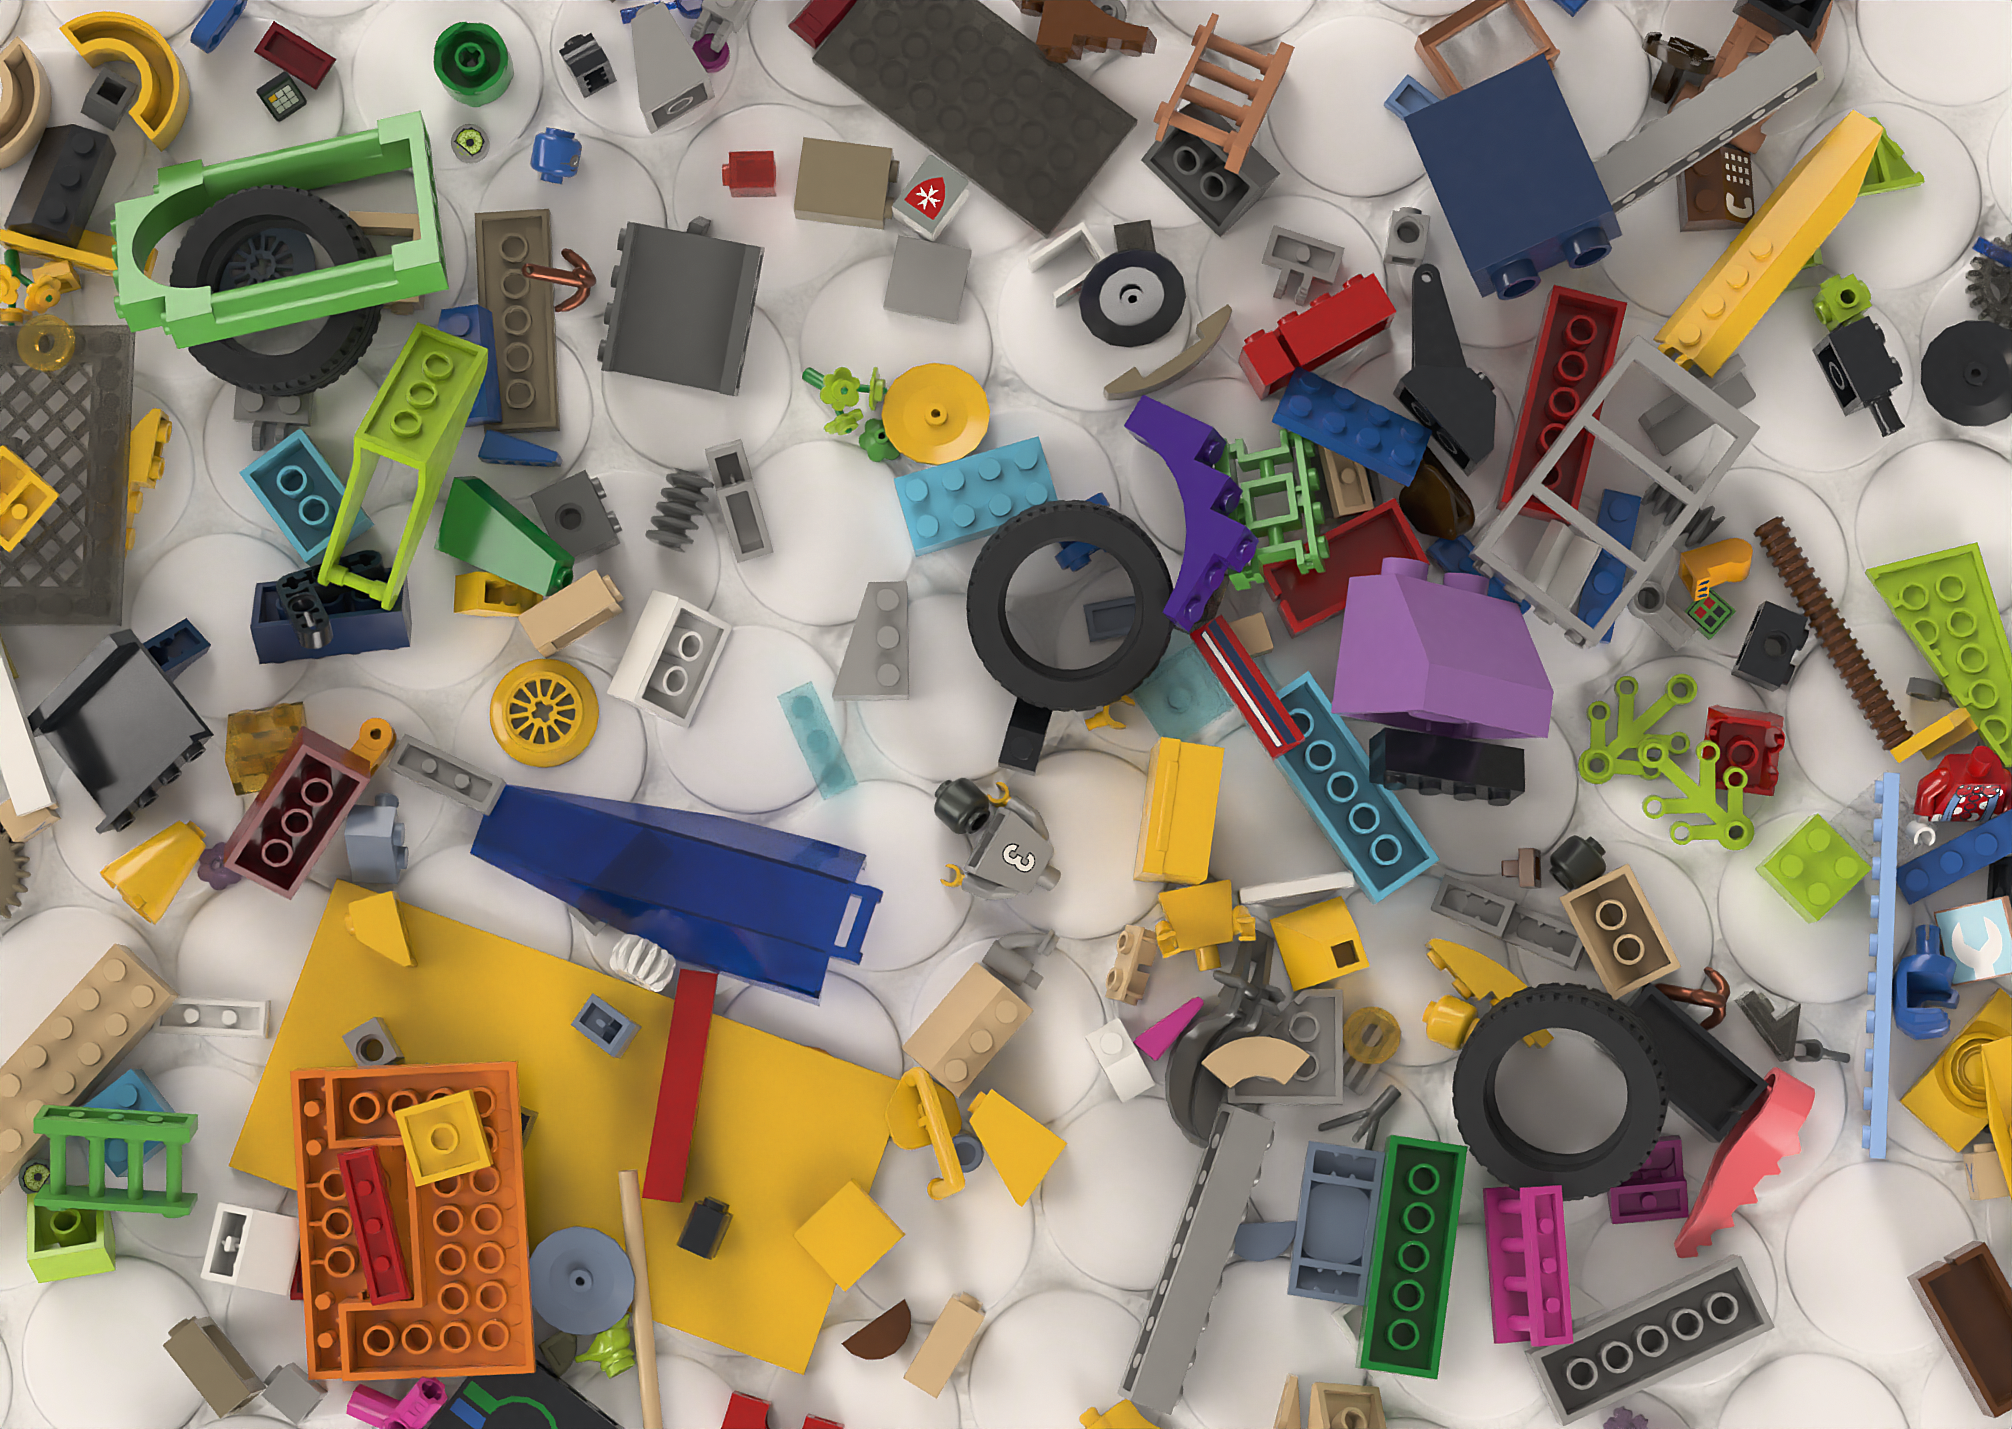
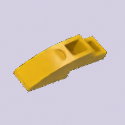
[94,408,172,559]
[1425,938,1554,1049]

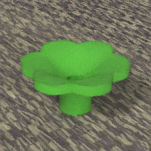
[859,418,900,462]

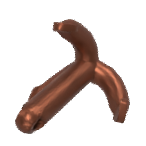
[521,248,596,312]
[1654,967,1730,1031]

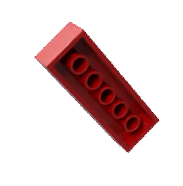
[1496,285,1627,527]

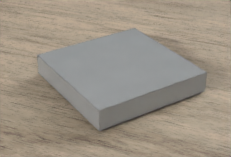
[883,235,972,324]

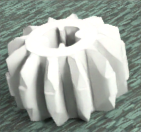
[610,934,676,992]

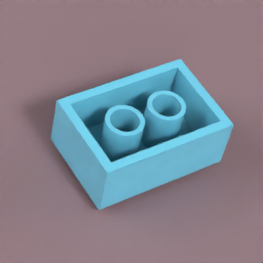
[239,428,375,567]

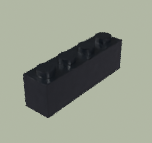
[1369,727,1525,806]

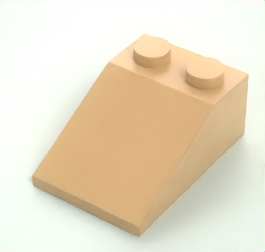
[1307,1382,1387,1429]

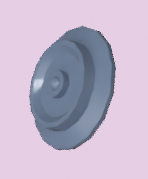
[530,1226,636,1336]

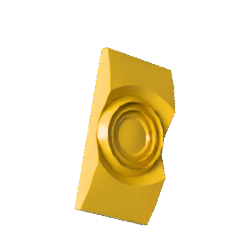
[1899,988,2012,1153]

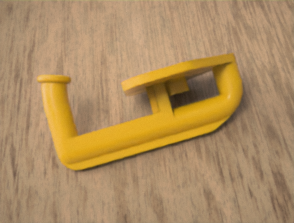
[885,1067,965,1200]

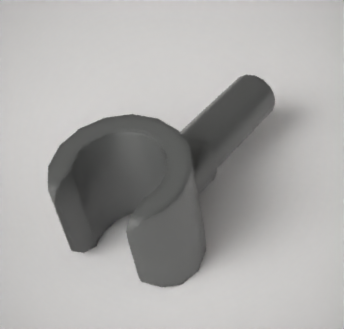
[1794,1039,1850,1063]

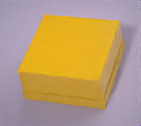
[1133,737,1225,886]

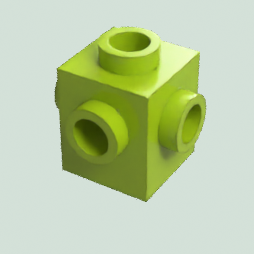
[1812,273,1872,333]

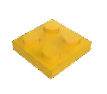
[395,1089,494,1187]

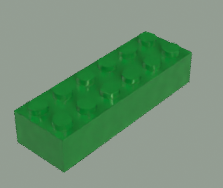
[1355,1135,1468,1380]

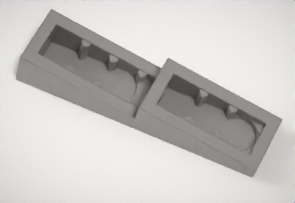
[1431,874,1585,971]

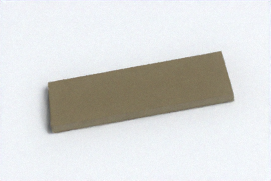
[475,209,560,434]

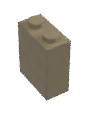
[793,137,900,230]

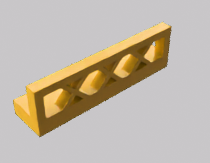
[0,229,159,279]

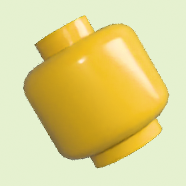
[1422,995,1480,1051]

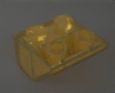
[225,701,308,796]

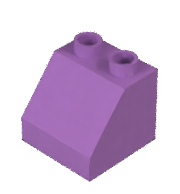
[1331,557,1554,740]

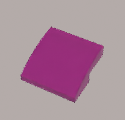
[1602,1135,1689,1224]

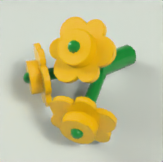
[0,249,61,327]

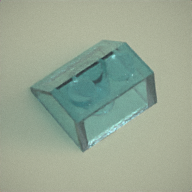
[1131,643,1234,742]

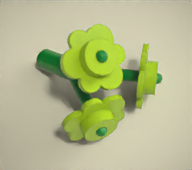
[802,367,887,436]

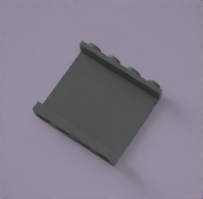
[597,221,765,396]

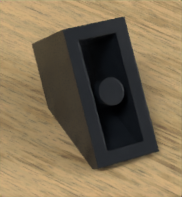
[998,697,1053,776]

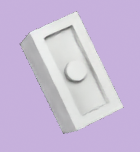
[1523,519,1602,611]

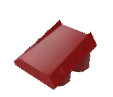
[1699,705,1785,796]

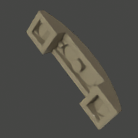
[1103,304,1232,401]

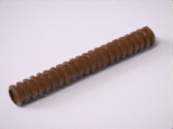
[1753,516,1914,751]

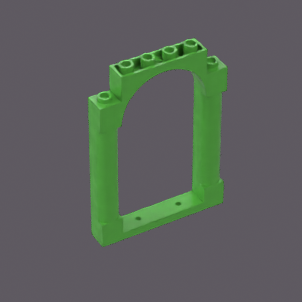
[110,110,449,349]

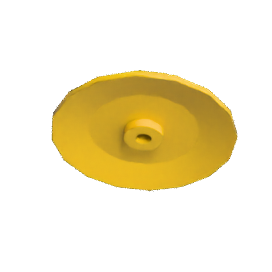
[881,363,990,466]

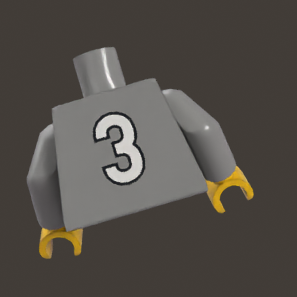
[940,782,1061,900]

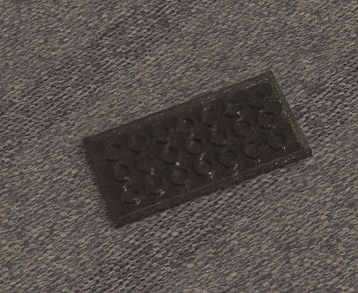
[812,0,1138,239]

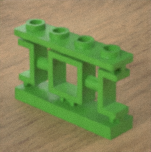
[1214,429,1330,591]

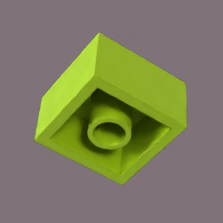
[1755,813,1872,924]

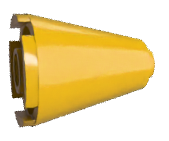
[99,820,206,925]

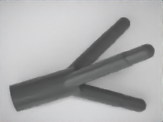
[1318,1084,1402,1150]

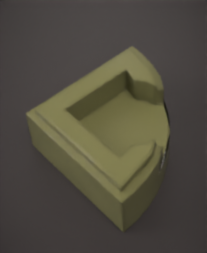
[538,1330,577,1378]

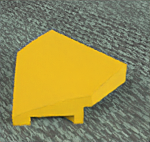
[1890,707,1978,763]

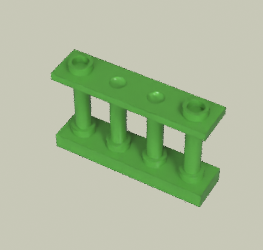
[33,1105,198,1218]

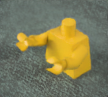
[1155,879,1256,972]

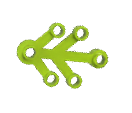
[1578,674,1697,785]
[1636,736,1754,851]

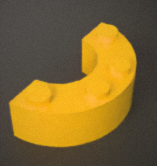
[59,11,190,152]

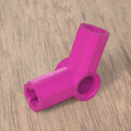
[346,1376,448,1429]

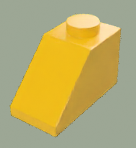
[345,891,417,968]

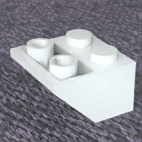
[200,1202,300,1296]

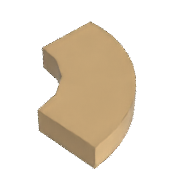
[1201,1036,1310,1089]

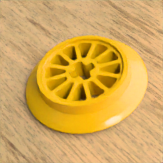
[490,659,599,767]

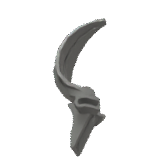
[1165,929,1286,1149]

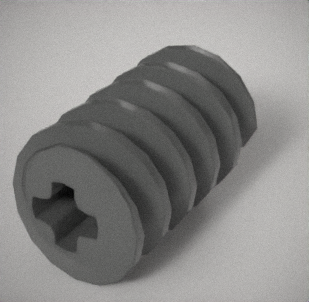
[1641,466,1726,548]
[645,468,714,553]

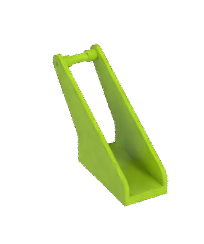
[318,322,488,611]

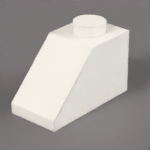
[1085,1017,1155,1103]

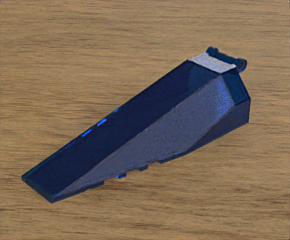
[470,784,884,1006]

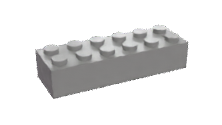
[1524,1254,1775,1426]

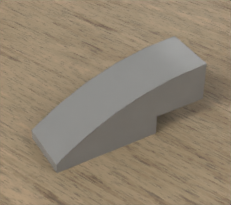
[705,439,774,563]

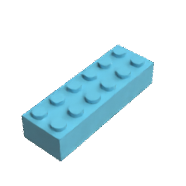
[1243,671,1440,905]

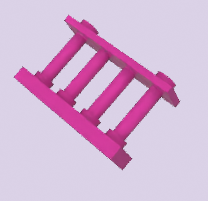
[1483,1185,1574,1347]

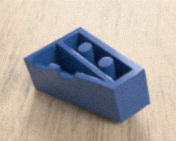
[437,304,502,427]

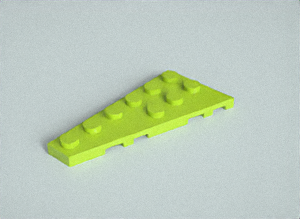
[1865,542,2012,768]

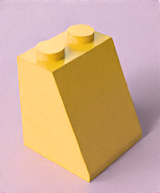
[967,1089,1067,1207]

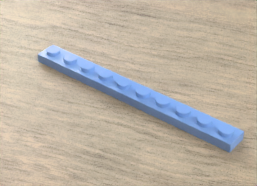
[1862,772,1900,1159]

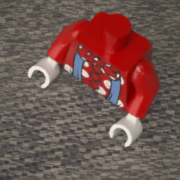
[1906,745,2012,846]

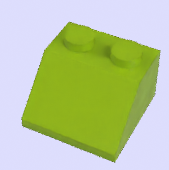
[27,1184,116,1283]

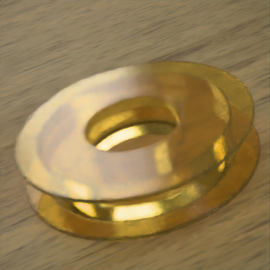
[17,314,76,372]
[1343,1007,1401,1064]

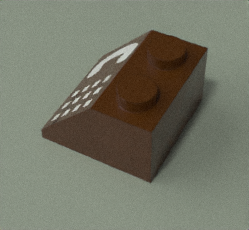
[1676,146,1755,232]

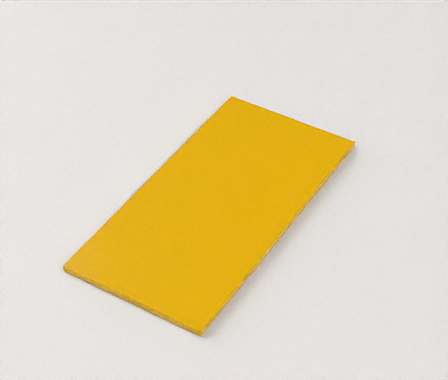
[228,878,900,1375]

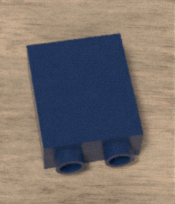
[1403,53,1623,300]

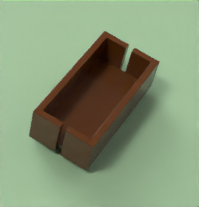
[1907,1241,2012,1418]

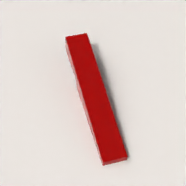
[642,968,719,1203]

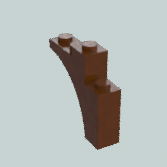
[1012,0,1157,63]

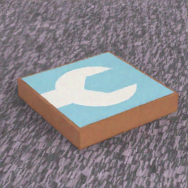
[1933,896,2012,987]

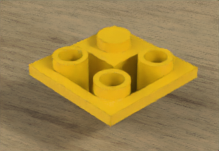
[1269,896,1370,992]

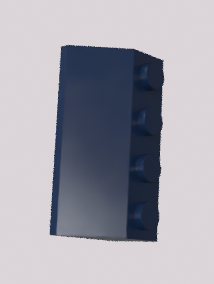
[250,567,412,664]

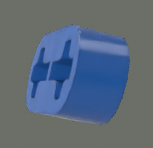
[190,0,248,54]

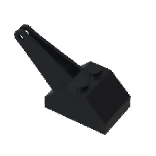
[1393,263,1496,477]

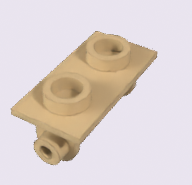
[1105,924,1158,1006]

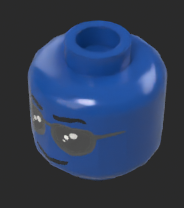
[530,127,582,184]

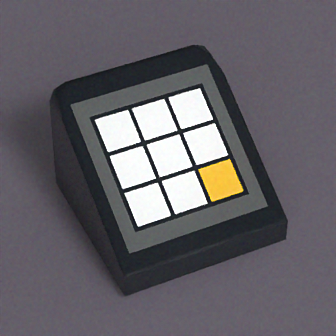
[256,71,307,122]

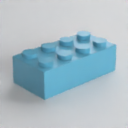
[894,436,1058,557]

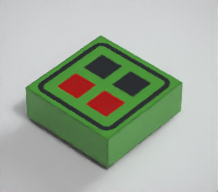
[1684,588,1736,640]

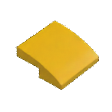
[0,445,60,553]
[793,1178,906,1292]

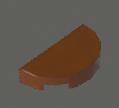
[841,1299,911,1360]

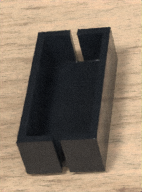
[1594,983,1769,1143]

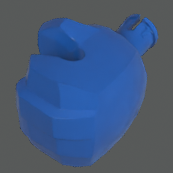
[1892,925,1960,1040]

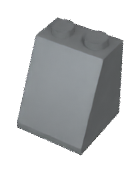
[631,1,715,134]

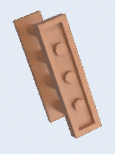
[1153,13,1295,174]

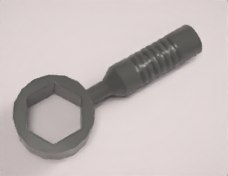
[1906,677,1959,708]

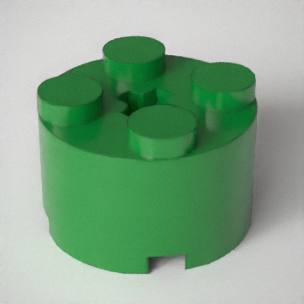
[433,21,514,108]

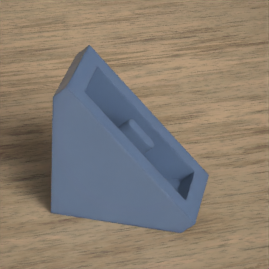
[571,993,642,1058]

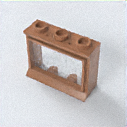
[1414,0,1560,97]

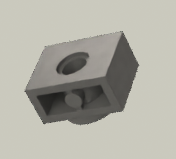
[530,470,623,565]

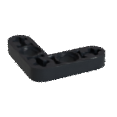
[276,550,385,649]

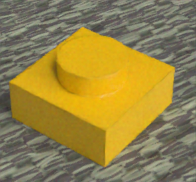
[32,259,82,294]

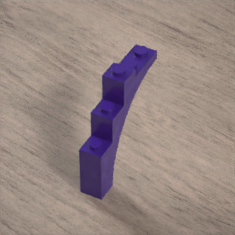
[1124,395,1259,632]

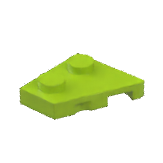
[1857,117,1925,197]

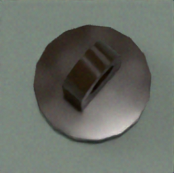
[1642,32,1716,104]

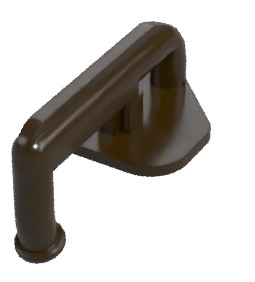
[1399,446,1475,540]

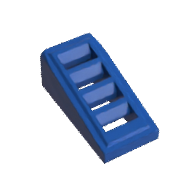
[478,429,563,467]

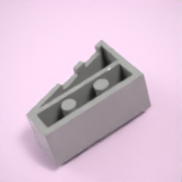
[832,581,909,701]

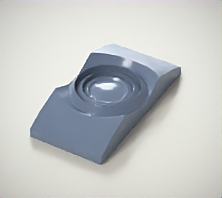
[1287,1141,1385,1306]

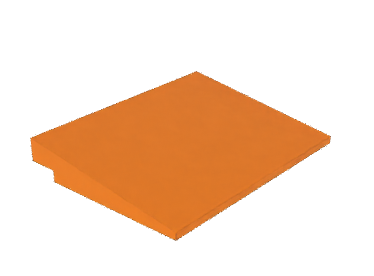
[290,1061,536,1381]

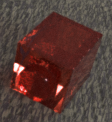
[722,151,777,198]

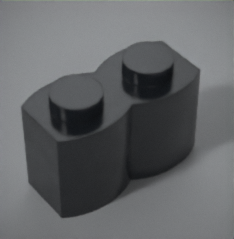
[676,1196,734,1260]

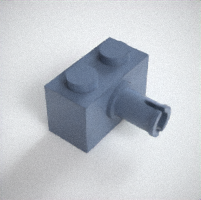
[344,793,409,884]

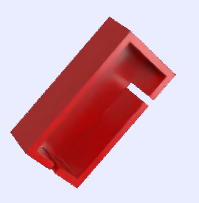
[1238,273,1397,401]
[1262,498,1430,639]

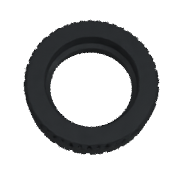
[169,185,384,397]
[966,500,1174,712]
[1452,982,1669,1201]

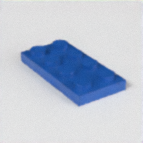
[1271,366,1433,487]

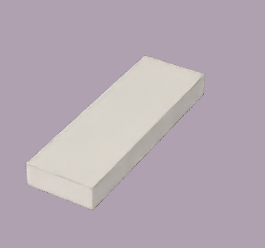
[1237,870,1355,905]
[152,996,271,1039]

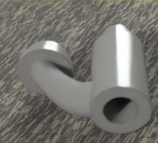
[982,929,1060,990]

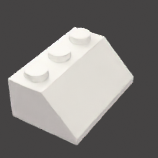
[607,590,732,729]

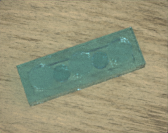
[777,681,858,800]

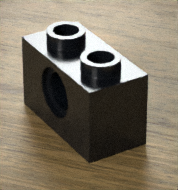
[1731,601,1809,692]

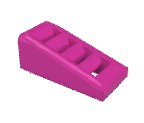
[1133,996,1204,1061]

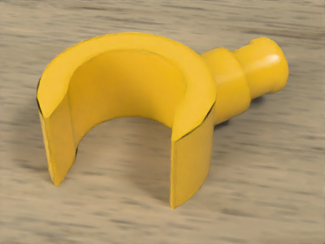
[1084,695,1136,731]

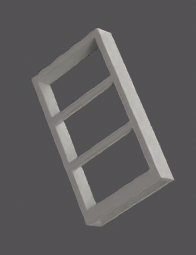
[1468,335,1760,649]

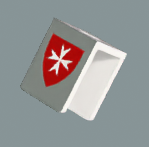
[892,155,969,242]
[1028,221,1107,308]

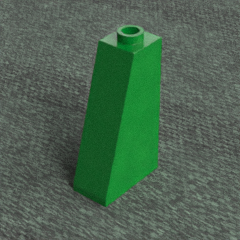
[434,476,575,597]

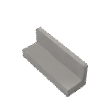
[1638,353,1756,456]

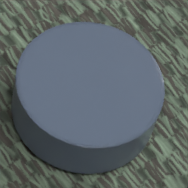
[952,1134,984,1173]

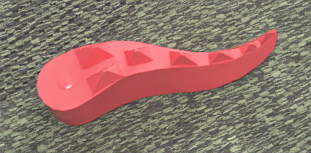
[1674,1067,1815,1258]

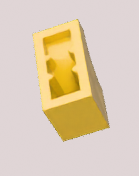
[454,571,543,617]

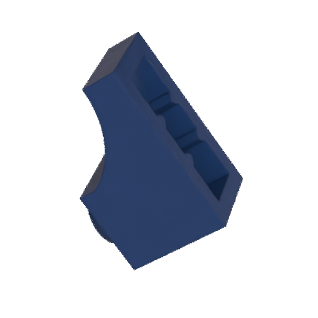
[143,618,211,682]

